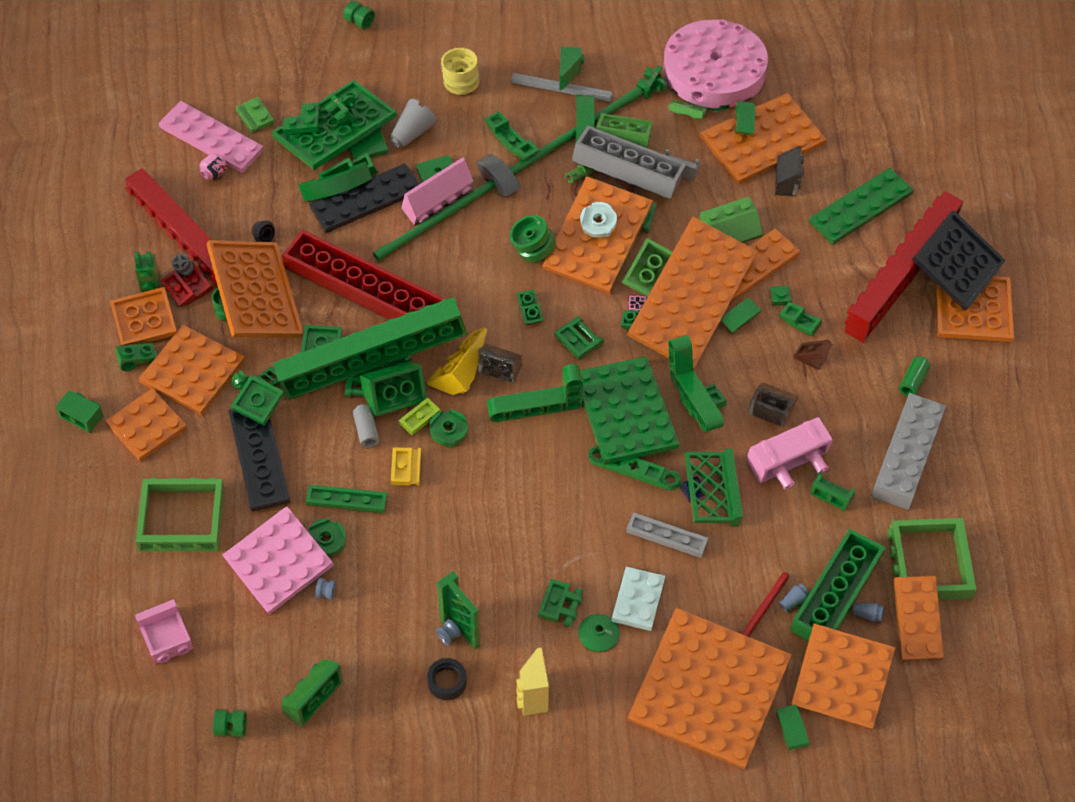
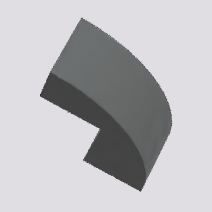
[476,154,521,196]

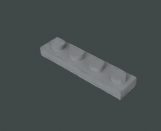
[626,512,708,558]

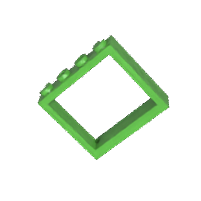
[136,477,225,551]
[887,518,976,600]

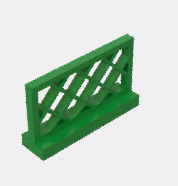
[684,448,743,527]
[437,571,480,650]

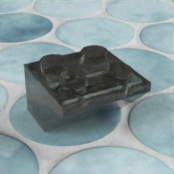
[775,146,804,197]
[478,344,522,383]
[748,382,798,427]

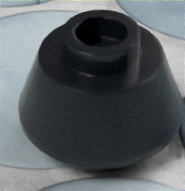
[251,220,275,242]

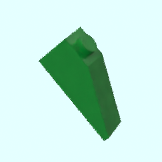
[559,46,585,90]

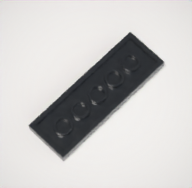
[309,163,420,233]
[228,409,290,512]

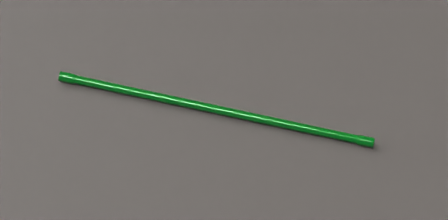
[373,87,643,262]

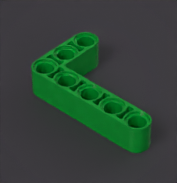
[668,335,724,433]
[487,364,583,422]

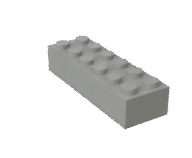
[571,126,686,199]
[871,393,946,510]

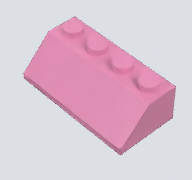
[401,157,474,225]

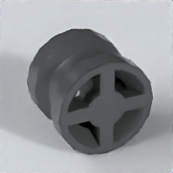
[171,254,194,276]

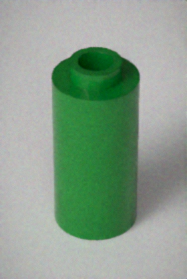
[898,356,931,397]

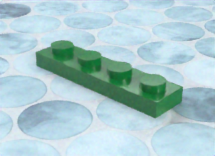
[306,485,388,514]

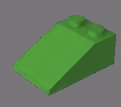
[622,238,672,297]

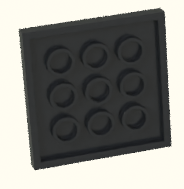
[911,210,1006,311]

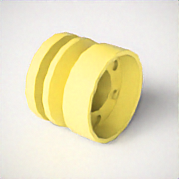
[441,48,479,95]

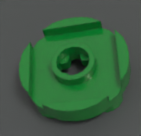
[430,410,468,448]
[308,519,346,557]

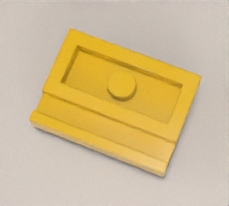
[391,447,421,486]

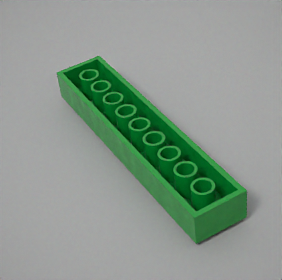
[273,297,468,400]

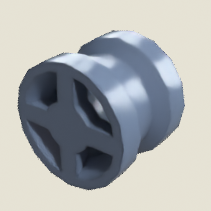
[315,578,337,600]
[435,619,461,645]

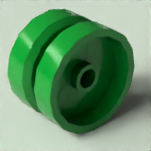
[509,215,556,262]

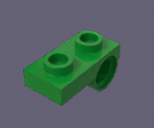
[115,343,157,372]

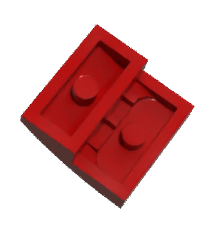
[161,264,214,307]

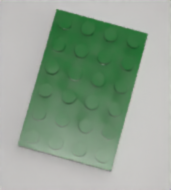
[271,80,397,170]
[580,356,679,465]

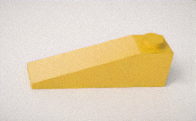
[427,327,487,395]

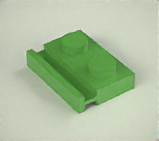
[235,97,274,134]
[668,100,708,119]

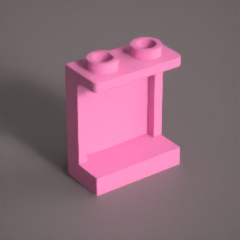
[135,599,194,664]

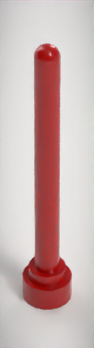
[740,572,789,637]

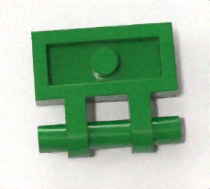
[538,579,583,627]

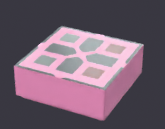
[628,295,647,311]

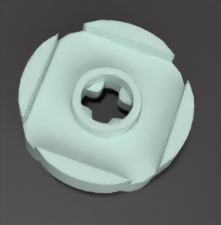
[580,202,617,238]

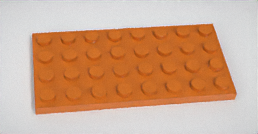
[627,216,757,369]

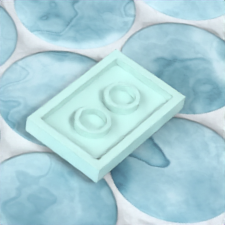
[612,567,665,631]

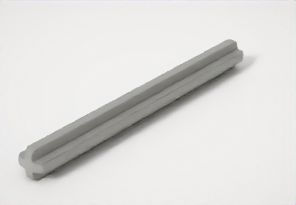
[512,73,613,102]

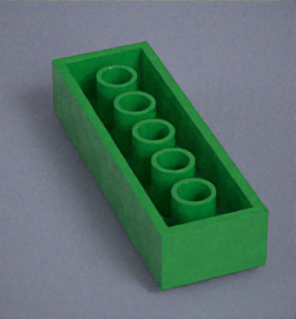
[790,528,885,642]

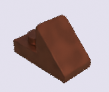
[793,339,833,370]

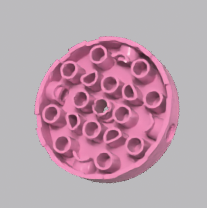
[663,20,768,108]

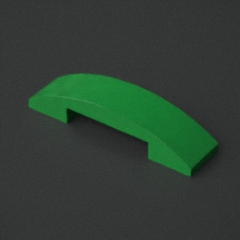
[575,95,594,145]
[485,111,540,160]
[298,162,372,202]

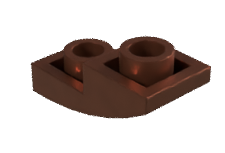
[597,173,636,193]

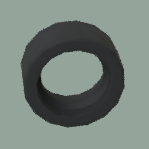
[427,658,467,700]

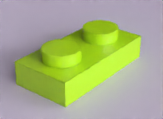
[399,398,441,436]

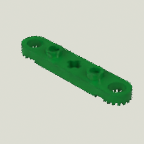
[588,446,681,491]

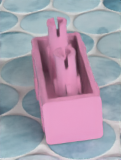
[746,417,833,490]

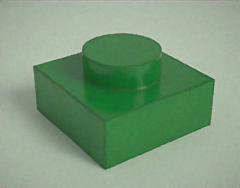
[770,286,791,306]

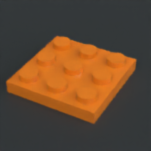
[110,287,177,346]
[105,388,187,462]

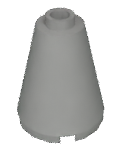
[390,99,437,148]

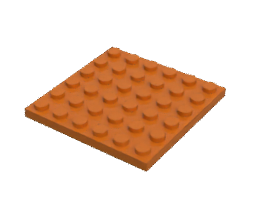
[627,608,792,769]

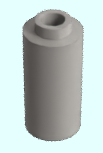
[353,404,380,448]

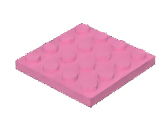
[223,506,334,615]

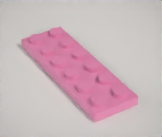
[159,101,264,173]

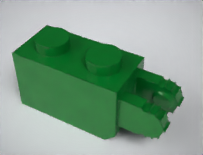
[134,251,160,293]

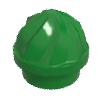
[232,370,249,390]

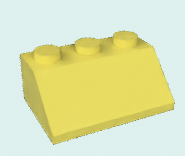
[516,648,549,716]

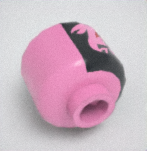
[200,154,226,180]

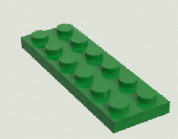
[809,167,914,245]

